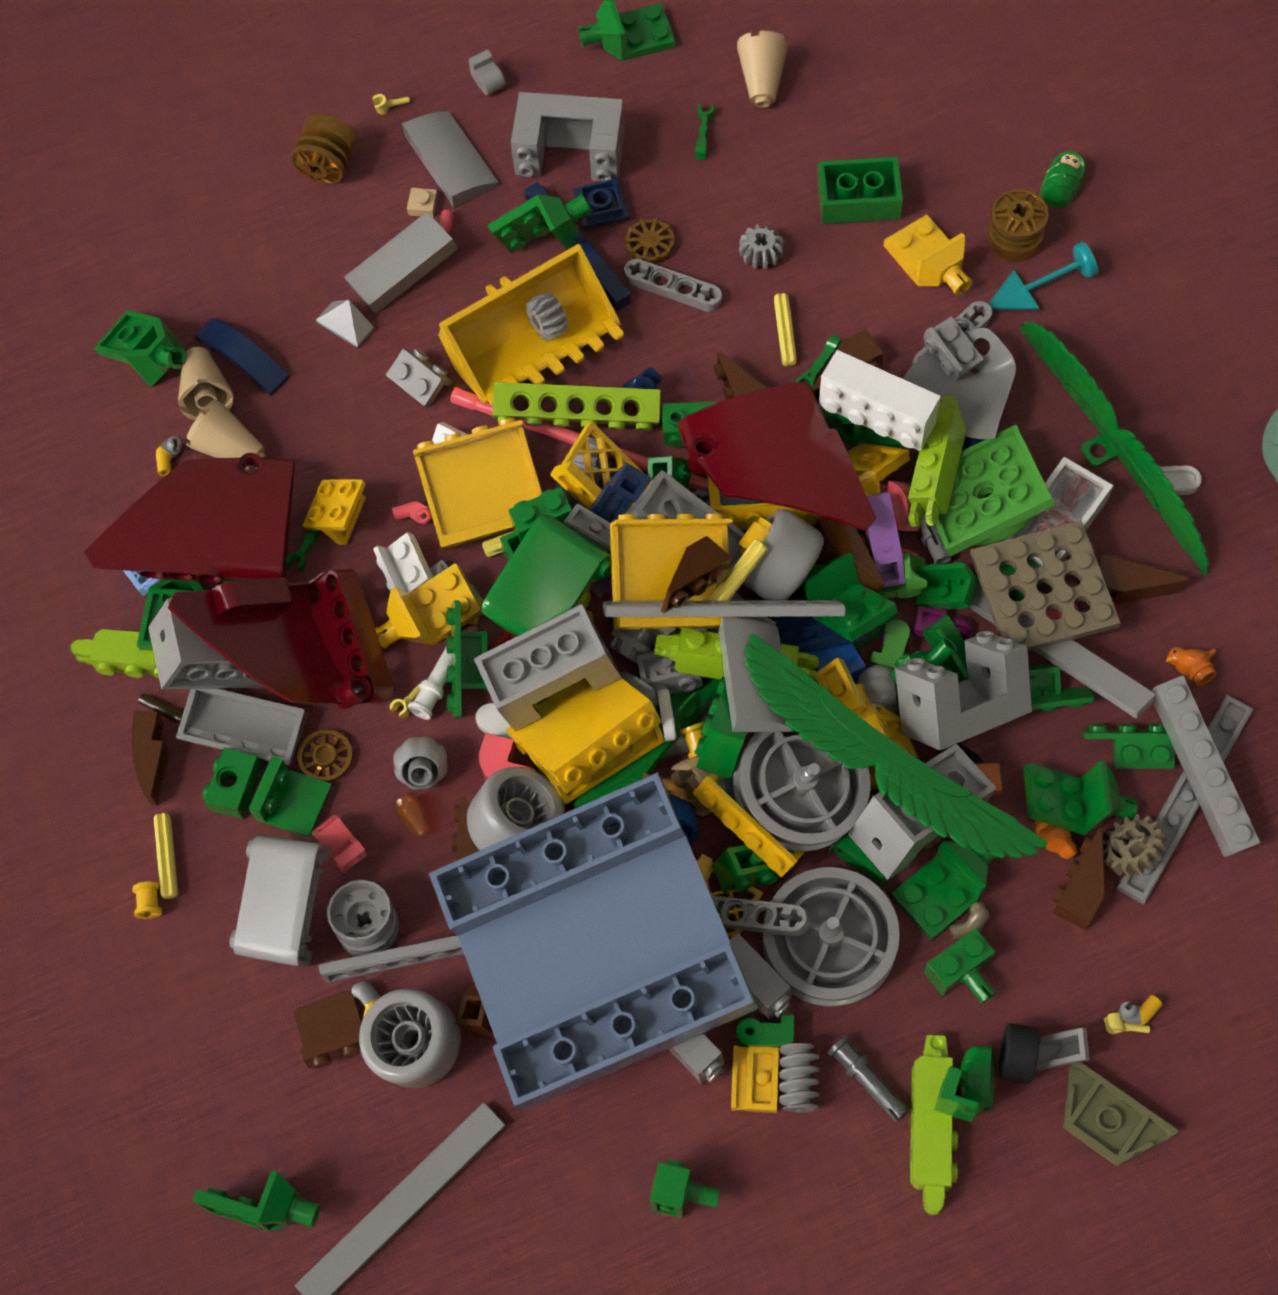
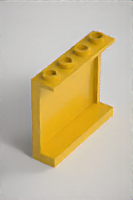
[413,418,542,550]
[610,514,736,630]
[506,678,662,794]

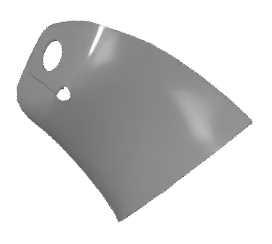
[902,328,1016,440]

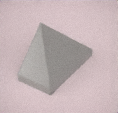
[316,299,375,348]
[1036,1027,1090,1071]

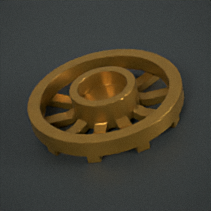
[625,218,675,263]
[298,729,353,783]
[642,773,695,803]

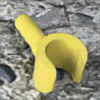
[372,94,410,115]
[390,684,420,719]
[1104,1013,1150,1034]

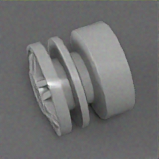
[327,880,400,956]

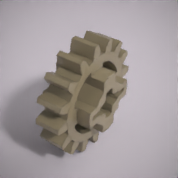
[1103,814,1168,877]

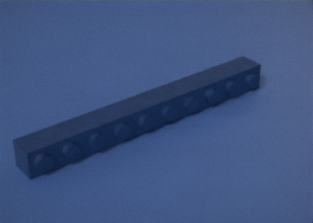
[524,182,632,311]

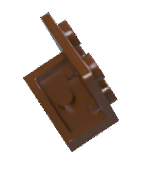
[294,991,362,1069]

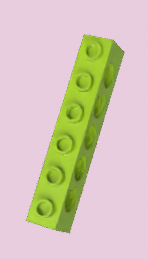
[492,382,660,431]

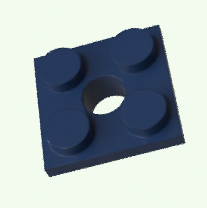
[573,179,629,229]

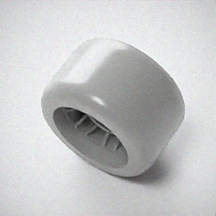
[742,509,824,600]
[467,767,565,850]
[359,988,461,1088]

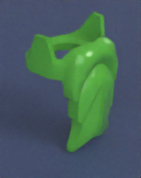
[878,552,927,598]

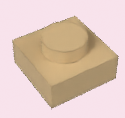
[407,188,438,217]

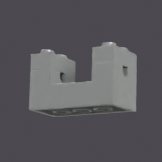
[511,92,625,182]
[624,470,745,572]
[148,598,266,690]
[474,604,621,731]
[895,631,1032,751]
[848,744,997,880]
[668,933,792,1085]

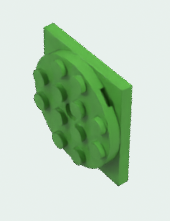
[936,425,1055,556]

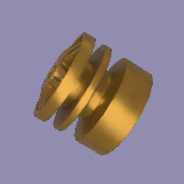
[291,114,357,184]
[987,189,1049,262]

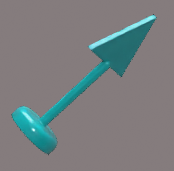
[989,241,1098,310]

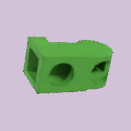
[869,619,910,669]

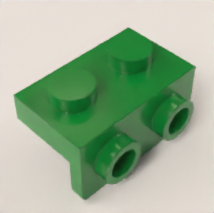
[915,562,978,610]

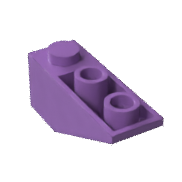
[865,492,906,588]

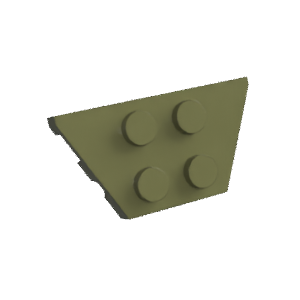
[1063,1062,1179,1166]

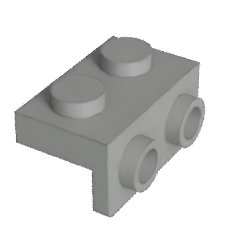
[386,348,453,407]

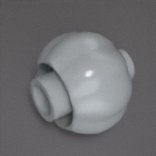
[856,664,899,713]
[393,736,448,790]

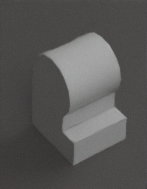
[468,50,506,96]

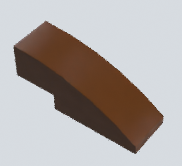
[131,710,170,806]

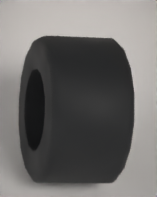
[998,1023,1040,1084]

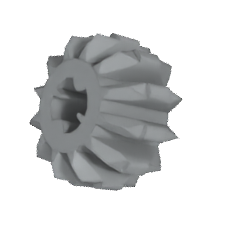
[739,223,784,270]
[526,292,569,341]

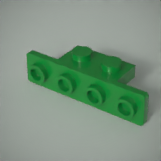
[446,600,487,718]
[1029,663,1094,711]
[1081,723,1175,769]

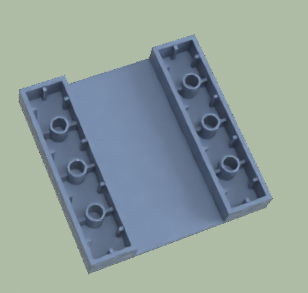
[429,773,759,1111]

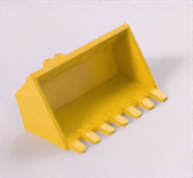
[438,244,624,405]

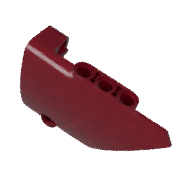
[677,382,877,531]
[83,452,295,582]
[168,568,393,709]

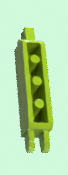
[908,394,966,527]
[654,627,819,682]
[70,629,159,679]
[910,1035,958,1216]

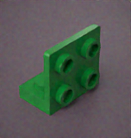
[249,756,332,838]

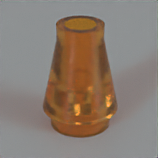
[393,792,432,838]

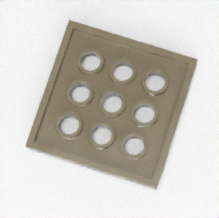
[970,520,1120,652]

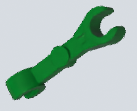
[695,103,714,160]
[796,335,841,388]
[286,530,323,572]

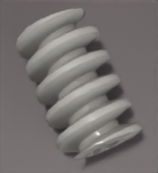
[779,1043,819,1113]

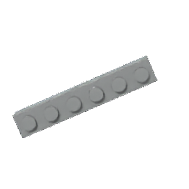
[1150,675,1260,857]

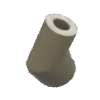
[949,902,989,940]

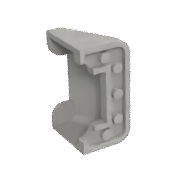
[230,834,331,967]

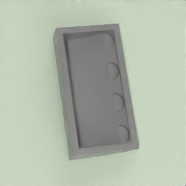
[402,111,499,208]
[344,212,458,314]
[718,617,793,732]
[176,689,308,766]

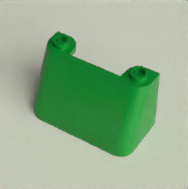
[481,513,612,637]

